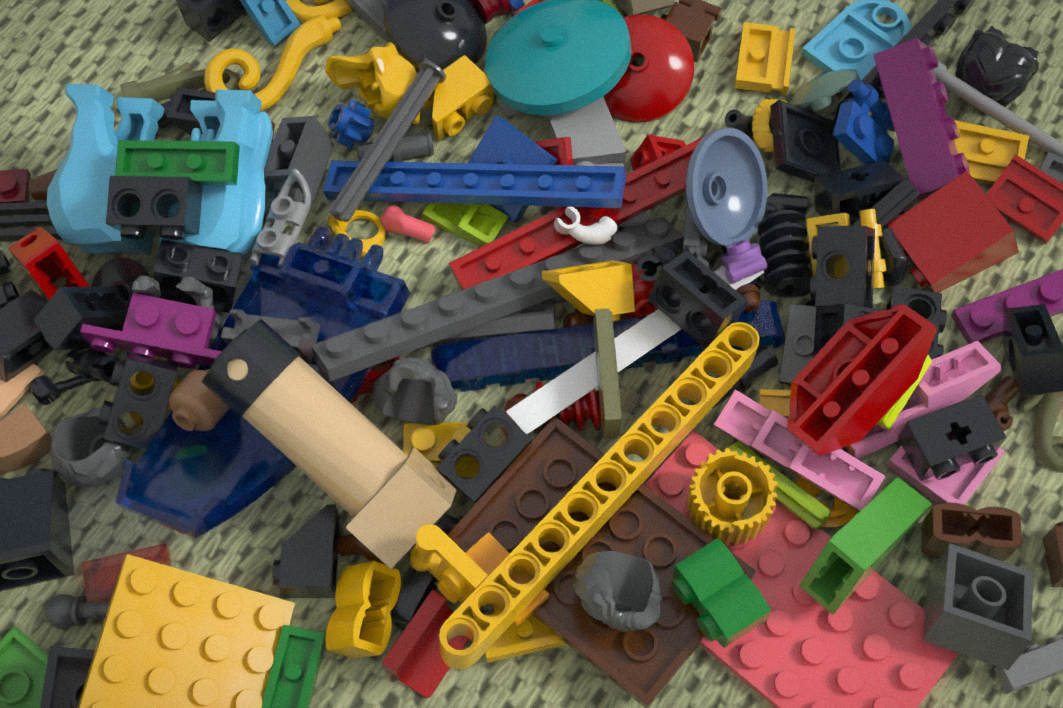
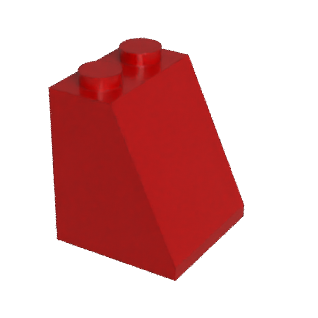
[887,171,1019,293]

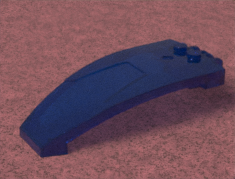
[115,227,411,539]

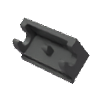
[221,309,321,363]

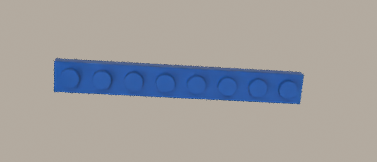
[323,160,627,208]

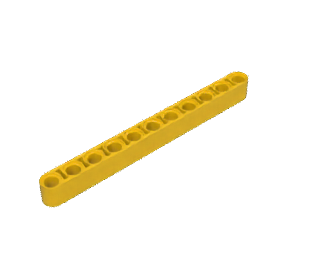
[439,322,760,670]

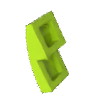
[421,203,509,246]

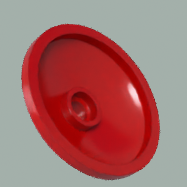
[603,15,694,122]

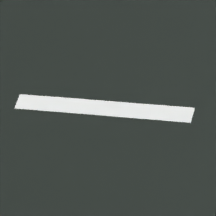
[506,265,764,434]

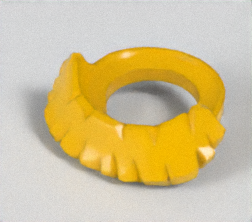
[752,99,787,154]
[328,210,386,259]

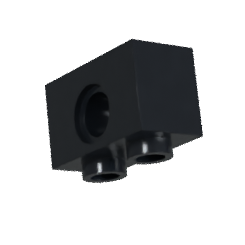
[810,226,875,308]
[1003,304,1063,396]

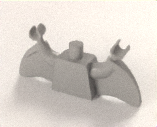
[499,96,649,227]

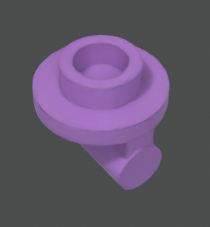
[721,239,767,284]

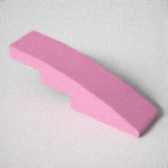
[845,341,1001,459]
[713,390,885,511]

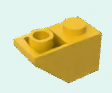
[432,55,494,141]

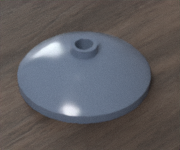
[685,128,768,247]

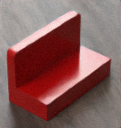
[382,590,469,699]

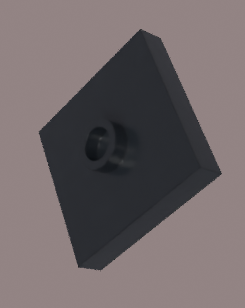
[770,100,841,183]

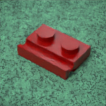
[986,154,1063,244]

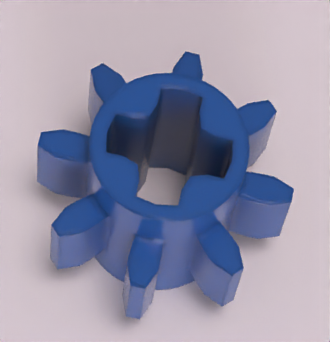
[328,99,374,149]

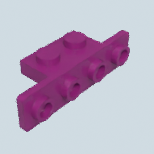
[80,293,222,369]

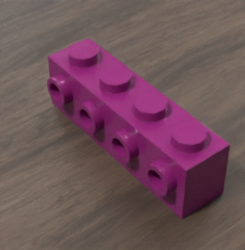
[874,38,970,201]

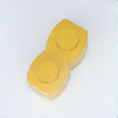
[325,561,401,659]

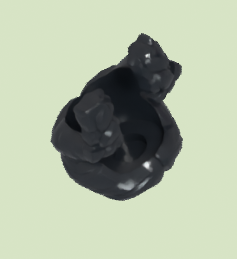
[955,26,1039,107]

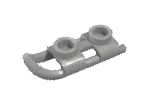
[249,169,311,269]

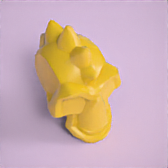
[324,42,434,124]

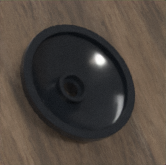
[384,0,487,70]

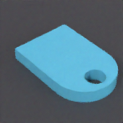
[801,0,911,80]

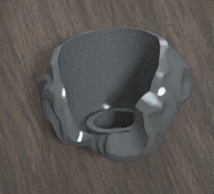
[373,357,458,425]
[50,408,133,488]
[572,551,662,632]

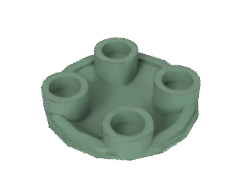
[789,69,860,111]

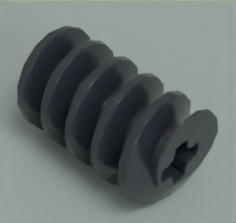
[758,210,813,298]

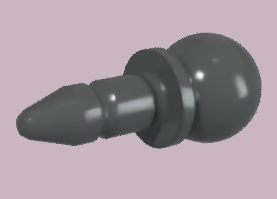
[45,594,110,629]

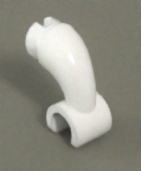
[554,207,617,245]

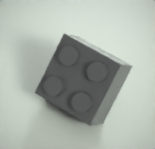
[923,543,1033,670]

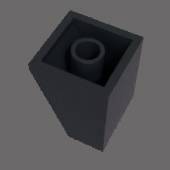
[0,468,75,592]

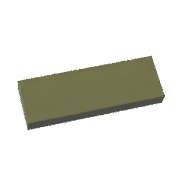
[593,309,622,439]

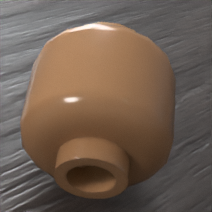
[169,369,230,431]

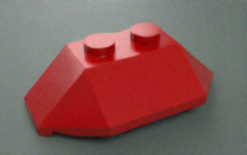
[787,303,937,456]

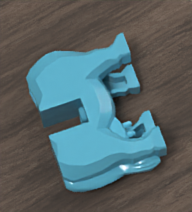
[47,84,273,259]

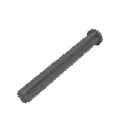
[329,60,446,222]

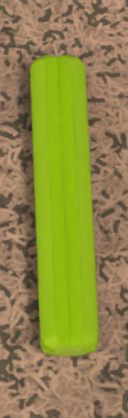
[729,441,831,530]

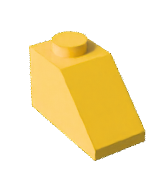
[541,260,635,321]

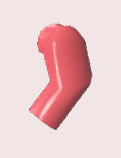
[380,205,435,243]

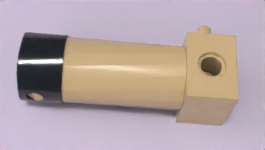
[201,319,457,569]

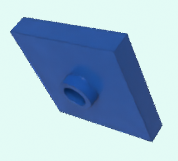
[468,116,557,223]

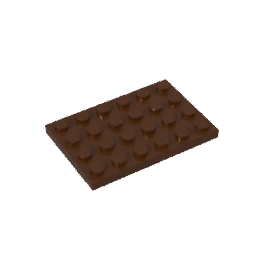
[447,416,756,708]

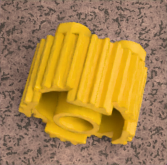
[686,447,778,546]

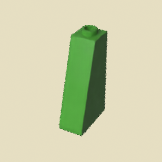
[799,477,932,615]

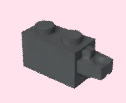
[264,116,334,212]

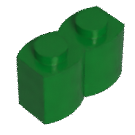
[671,538,771,648]

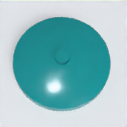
[485,0,632,115]

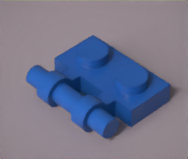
[833,79,895,165]

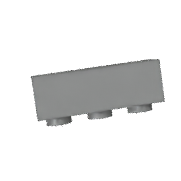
[994,634,1063,694]

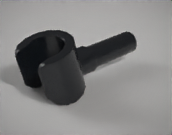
[30,375,92,405]

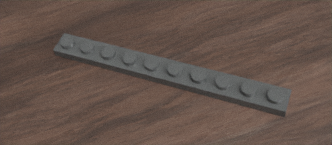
[311,217,684,382]

